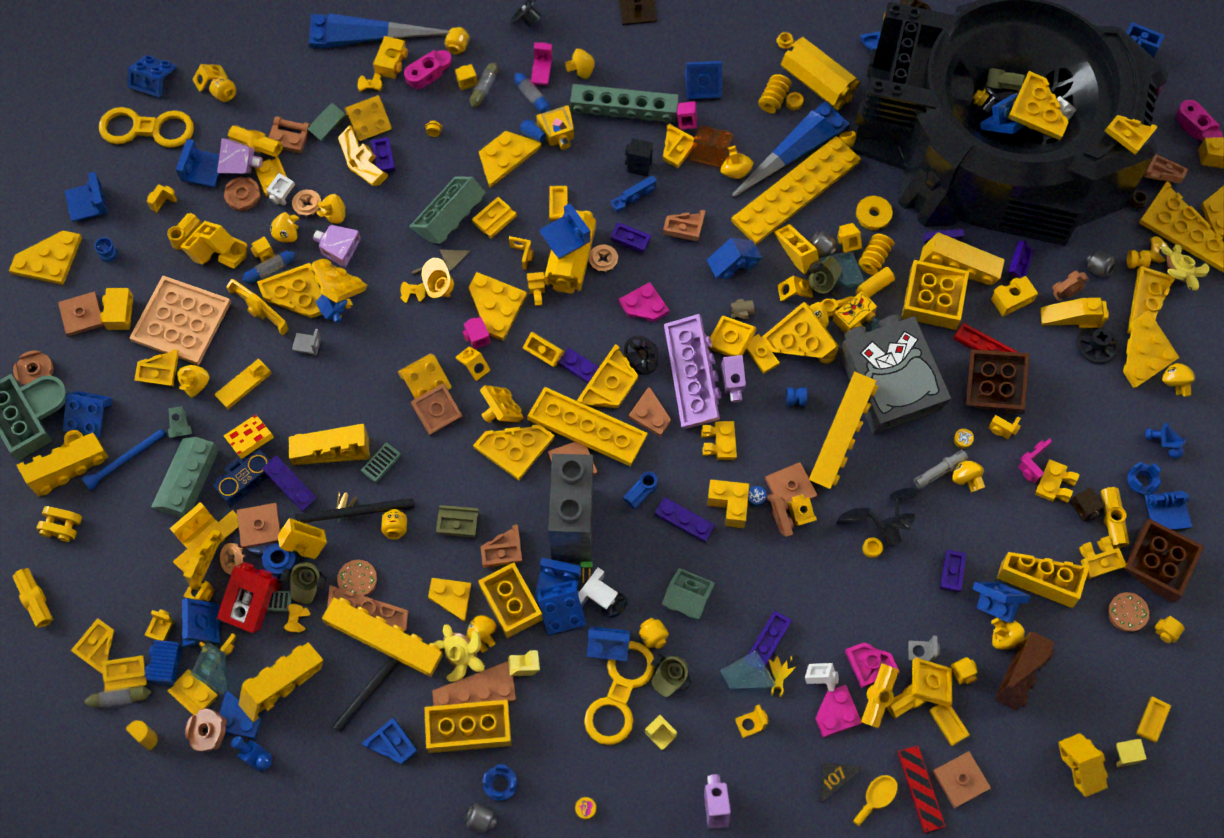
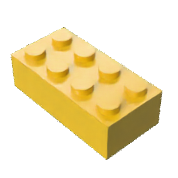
[425,700,511,753]

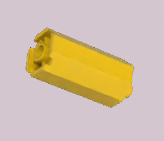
[781,37,861,110]
[544,210,596,294]

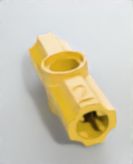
[228,125,283,157]
[1100,487,1130,548]
[12,568,53,628]
[861,664,899,728]

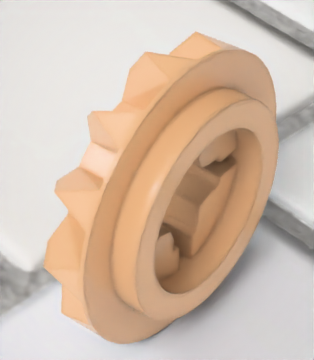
[292,190,321,217]
[589,245,618,272]
[220,543,245,575]

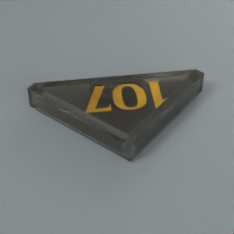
[820,762,861,802]

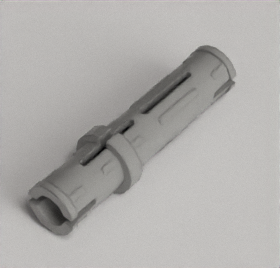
[913,449,968,488]

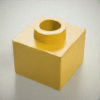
[455,64,478,91]

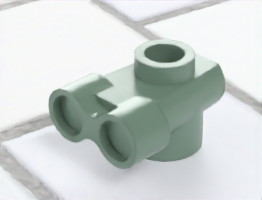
[168,406,192,438]

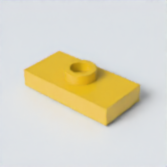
[746,334,780,374]

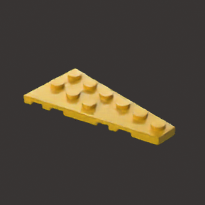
[1139,181,1224,273]

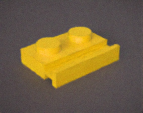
[254,157,286,197]
[472,197,517,239]
[101,655,148,691]
[167,669,219,715]

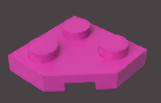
[618,282,670,322]
[845,642,899,688]
[815,685,862,738]

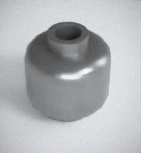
[809,231,836,259]
[1086,250,1116,278]
[464,803,497,834]

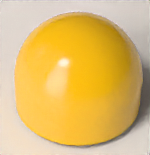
[839,131,856,148]

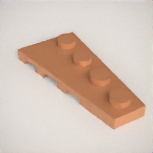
[326,585,409,631]
[432,661,516,706]

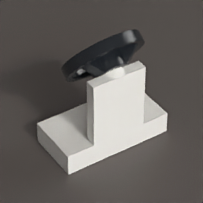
[578,568,627,618]

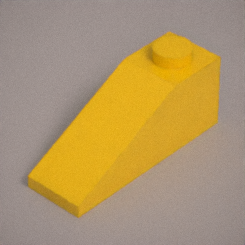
[774,224,819,274]
[1040,298,1103,325]

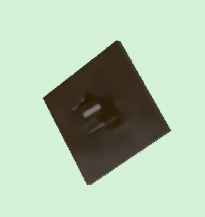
[619,0,657,25]

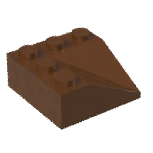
[966,349,1030,414]
[1125,519,1204,603]
[994,631,1055,711]

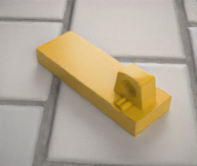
[214,358,272,410]

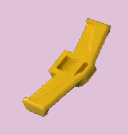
[338,125,388,186]
[227,279,289,335]

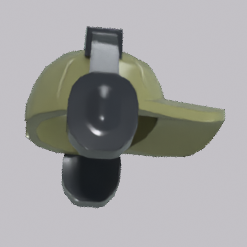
[806,256,844,297]
[281,562,327,604]
[650,653,693,697]

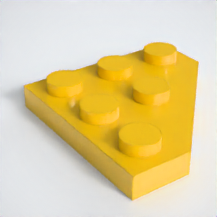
[1008,71,1068,140]
[9,231,82,285]
[310,259,367,303]
[257,263,322,318]
[469,272,527,341]
[761,302,839,358]
[1123,310,1179,388]
[473,424,555,481]
[182,529,223,590]

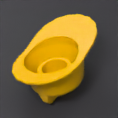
[421,258,454,298]

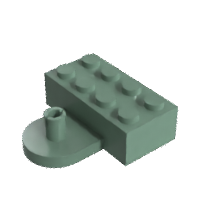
[0,374,67,461]

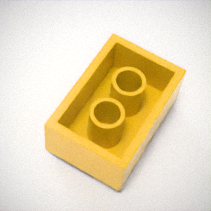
[478,562,543,639]

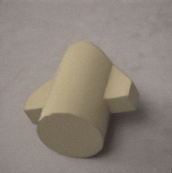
[731,299,755,319]

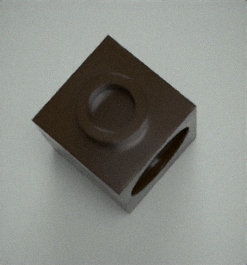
[1070,487,1104,521]

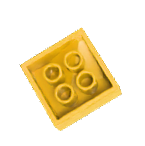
[901,260,969,330]

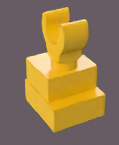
[527,272,545,306]

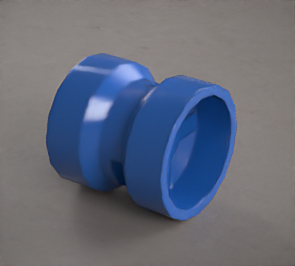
[94,237,118,262]
[786,387,807,406]

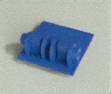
[1144,491,1192,530]

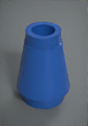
[520,119,546,143]

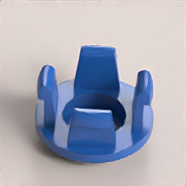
[1127,461,1161,495]
[262,542,297,577]
[483,764,518,801]

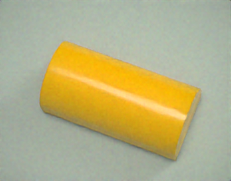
[855,267,895,298]
[523,332,565,367]
[126,721,158,750]

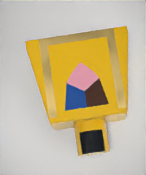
[536,105,574,150]

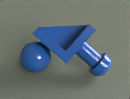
[1145,423,1186,459]
[231,736,273,773]

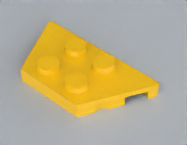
[479,131,542,188]
[1201,186,1224,238]
[577,344,638,408]

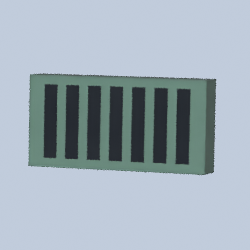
[361,442,402,484]
[251,591,293,612]

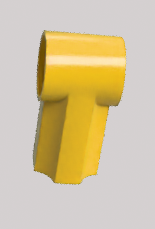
[167,213,201,250]
[887,684,927,719]

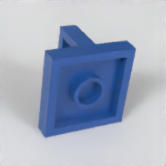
[684,61,722,99]
[980,94,1025,134]
[973,582,1030,623]
[182,598,220,647]
[587,626,631,661]

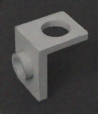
[292,329,322,355]
[908,636,940,662]

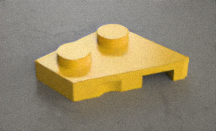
[1105,115,1157,154]
[663,124,698,169]
[134,349,180,386]
[428,578,471,622]
[71,618,115,674]

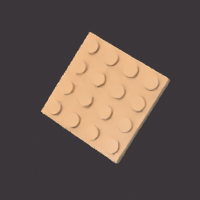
[129,276,231,365]

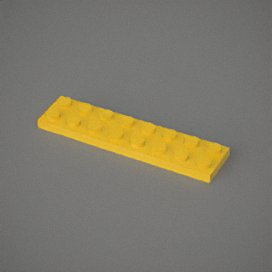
[731,136,861,245]

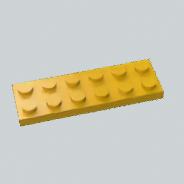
[527,387,648,467]

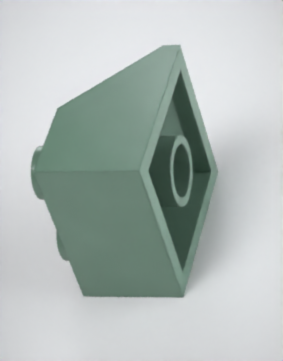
[662,568,715,620]

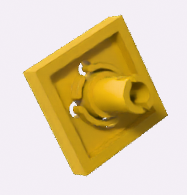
[480,385,524,423]

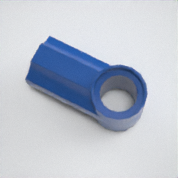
[623,472,658,510]

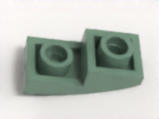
[308,103,346,141]

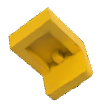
[147,184,178,213]
[218,237,247,269]
[988,415,1021,439]
[145,610,175,641]

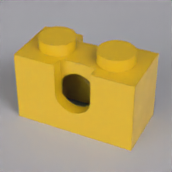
[373,36,408,79]
[991,276,1038,317]
[278,518,327,559]

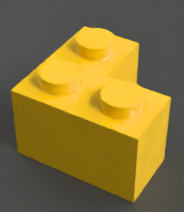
[180,221,235,265]
[707,480,749,528]
[1058,733,1108,797]

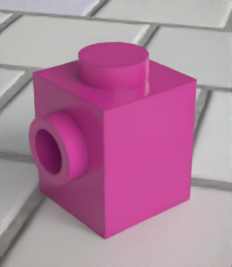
[677,101,698,130]
[462,317,491,349]

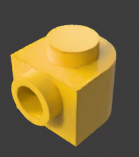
[250,236,275,263]
[1155,616,1185,643]
[951,657,978,685]

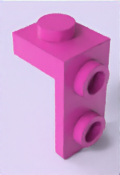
[531,42,553,86]
[1018,438,1052,484]

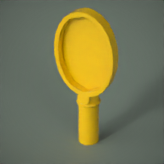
[853,775,897,826]

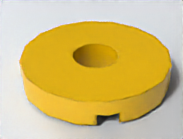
[856,196,893,230]

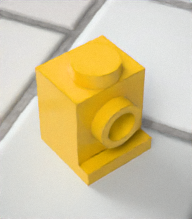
[837,223,862,253]
[787,494,817,526]

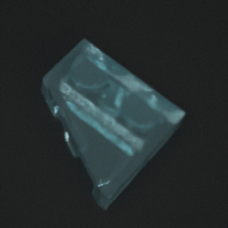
[819,251,864,289]
[191,642,228,695]
[720,650,776,688]

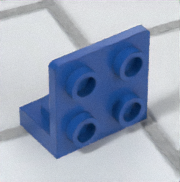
[127,55,177,97]
[175,139,220,187]
[65,172,108,222]
[539,203,591,259]
[63,391,113,438]
[534,558,581,603]
[536,580,586,635]

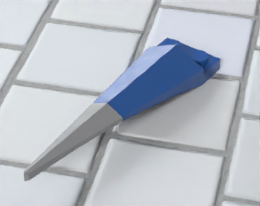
[309,13,448,48]
[732,101,850,198]

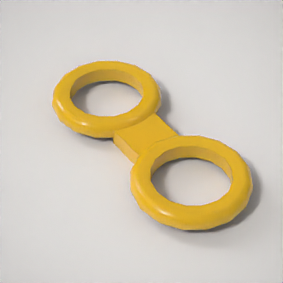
[99,107,194,148]
[584,641,655,745]

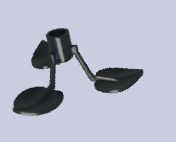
[836,488,922,545]

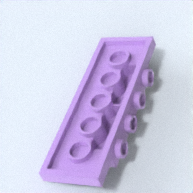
[664,314,721,429]

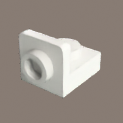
[1057,96,1077,120]
[266,173,295,206]
[805,663,839,692]

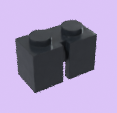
[625,138,653,177]

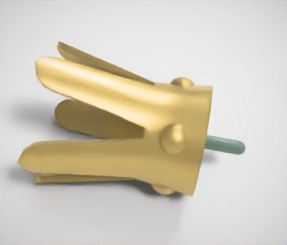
[335,491,358,522]

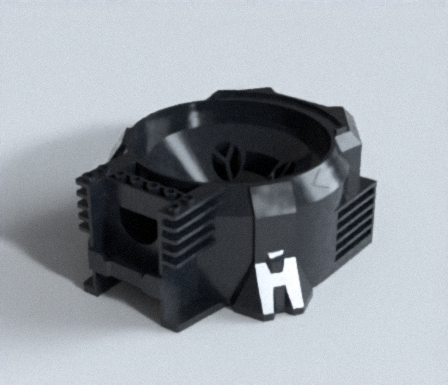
[853,0,1168,246]

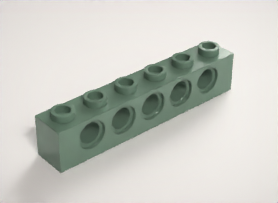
[570,84,678,123]

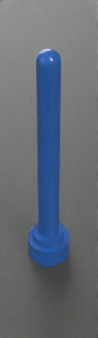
[81,429,165,491]

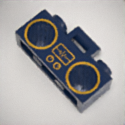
[212,449,270,507]

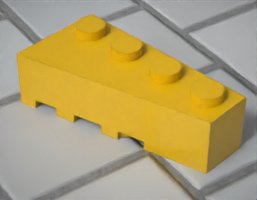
[919,232,1005,285]

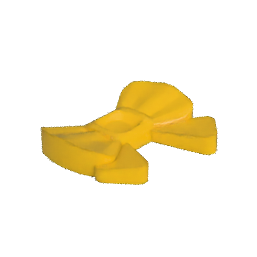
[357,73,382,92]
[1150,237,1169,263]
[400,282,426,303]
[284,604,310,633]

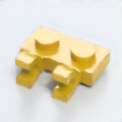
[701,421,737,460]
[1034,459,1080,503]
[1079,536,1126,579]

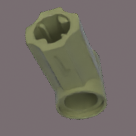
[986,68,1025,91]

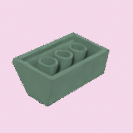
[409,176,486,244]
[151,437,219,518]

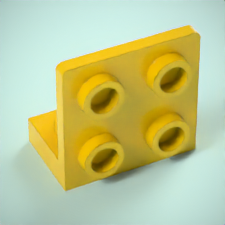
[344,95,392,141]
[398,353,452,399]

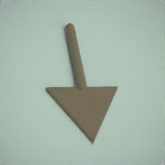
[412,249,470,274]

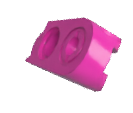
[404,50,452,90]
[1176,100,1223,141]

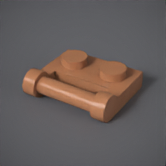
[269,116,311,154]

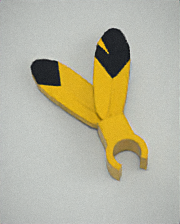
[768,652,799,697]

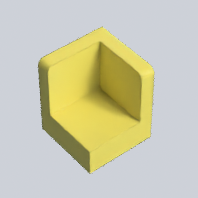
[508,650,540,676]
[645,715,677,750]
[1116,739,1147,767]

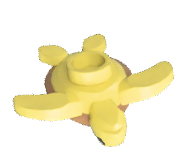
[1161,244,1210,291]
[434,624,485,682]

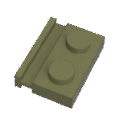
[436,505,479,538]

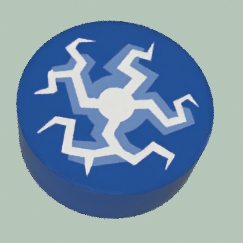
[748,486,767,507]

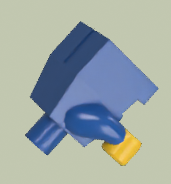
[316,295,353,323]

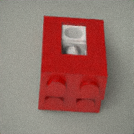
[216,562,282,633]

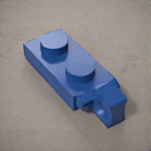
[611,176,657,212]

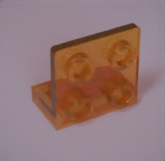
[690,126,734,167]

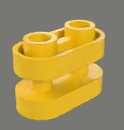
[36,506,82,542]

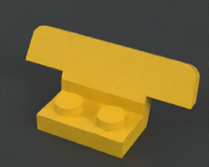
[169,502,239,570]

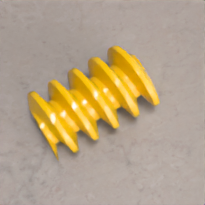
[758,74,792,114]
[858,234,894,275]

